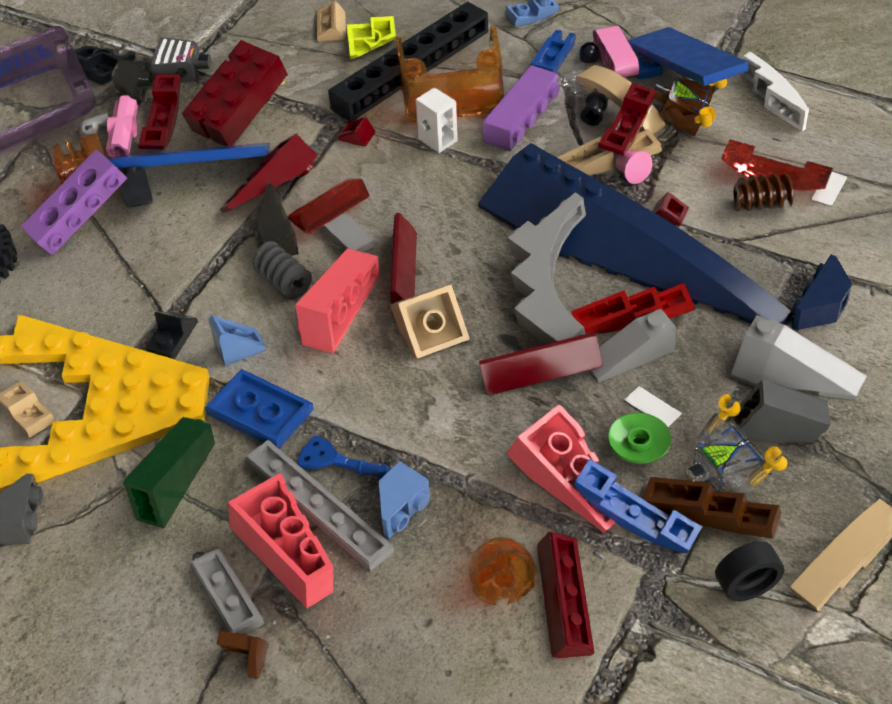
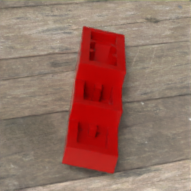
[571,283,695,334]

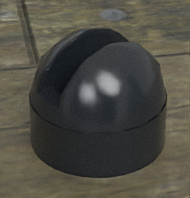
[579,42,599,64]

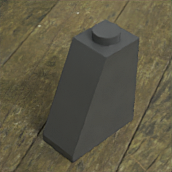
[730,380,831,443]

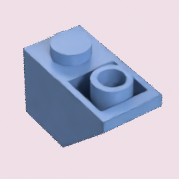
[379,461,430,540]

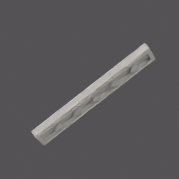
[244,440,394,572]

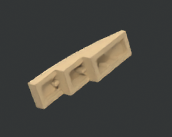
[557,129,662,175]
[790,498,892,611]

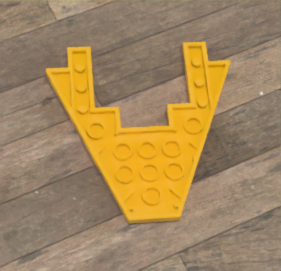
[0,315,210,492]

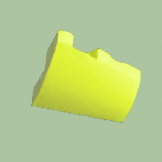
[347,16,396,59]

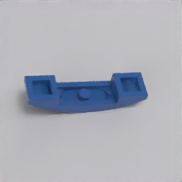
[574,459,702,554]

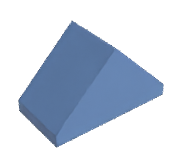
[209,315,266,366]

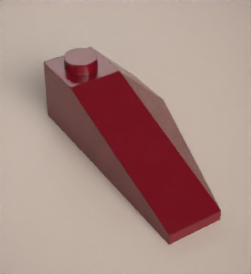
[220,133,318,213]

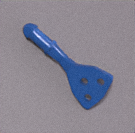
[297,436,390,479]

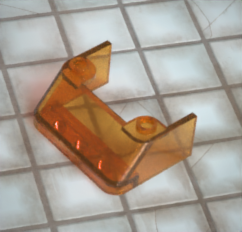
[396,25,504,122]

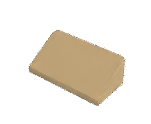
[317,0,346,42]

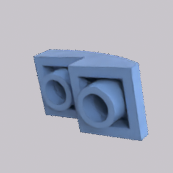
[505,0,560,26]

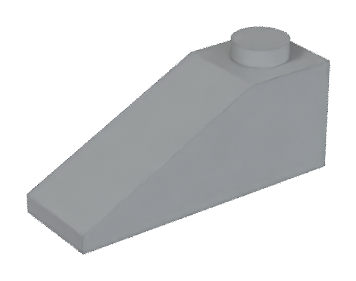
[588,309,677,383]

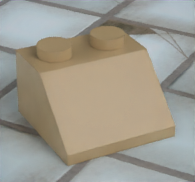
[390,285,470,359]

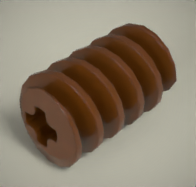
[733,173,794,212]

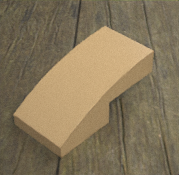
[0,381,55,438]

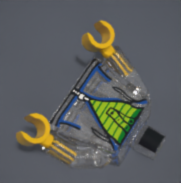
[685,394,787,492]

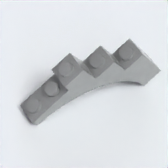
[508,192,586,345]

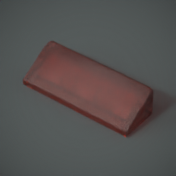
[287,178,369,234]

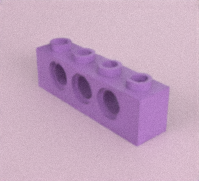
[21,149,127,256]

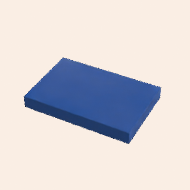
[205,369,314,449]

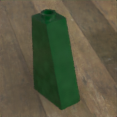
[123,417,215,528]

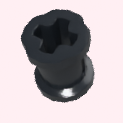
[580,92,608,126]

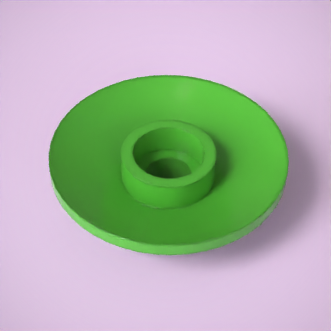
[608,413,671,464]

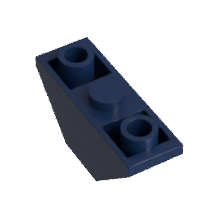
[791,254,852,330]

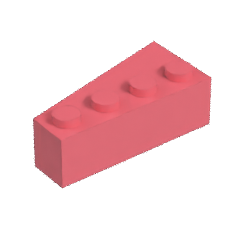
[295,248,380,353]
[228,473,333,609]

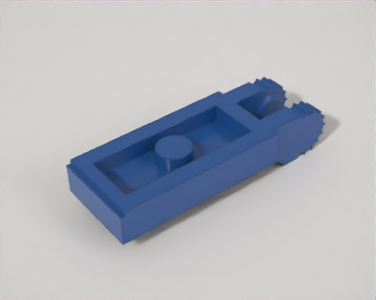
[530,30,576,73]

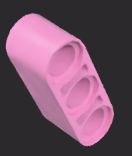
[593,25,639,78]

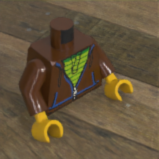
[653,77,727,136]

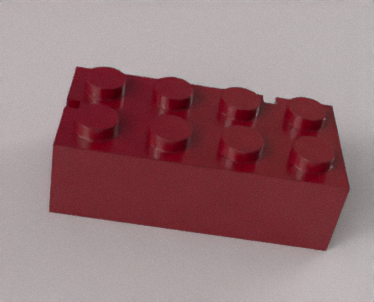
[182,40,288,146]

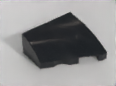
[68,45,135,85]

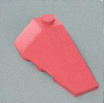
[506,404,616,533]

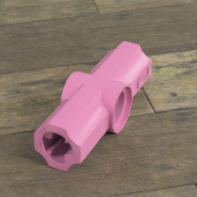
[106,95,138,158]

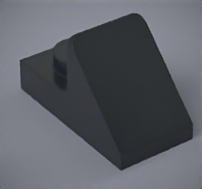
[145,312,198,359]

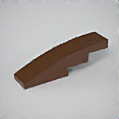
[642,477,781,539]

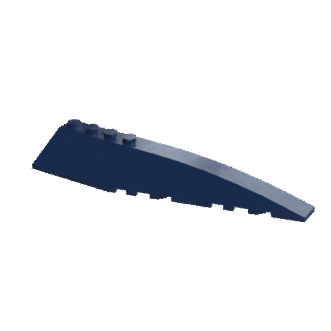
[478,143,792,324]

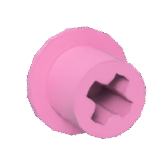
[616,149,653,184]

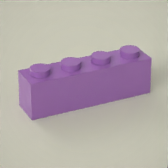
[483,65,560,151]

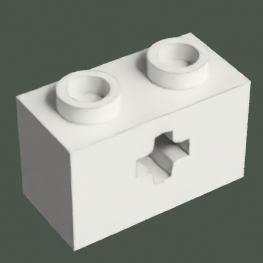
[416,87,458,153]

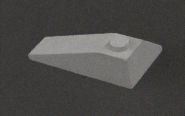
[730,315,867,400]

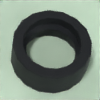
[715,541,785,601]

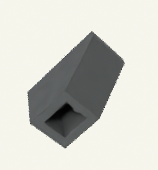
[0,474,43,545]

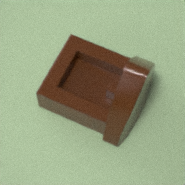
[217,630,269,679]

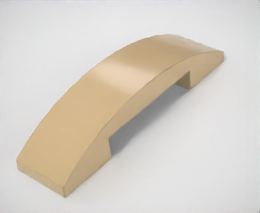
[575,65,665,134]

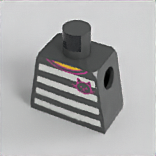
[151,37,211,83]

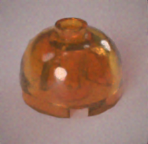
[468,537,537,605]

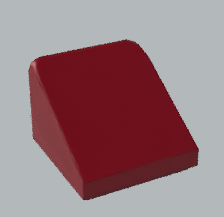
[337,117,375,146]
[652,192,689,227]

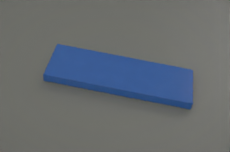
[627,27,748,86]
[108,143,271,169]

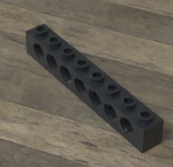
[328,1,489,122]

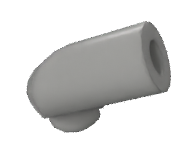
[79,113,109,139]

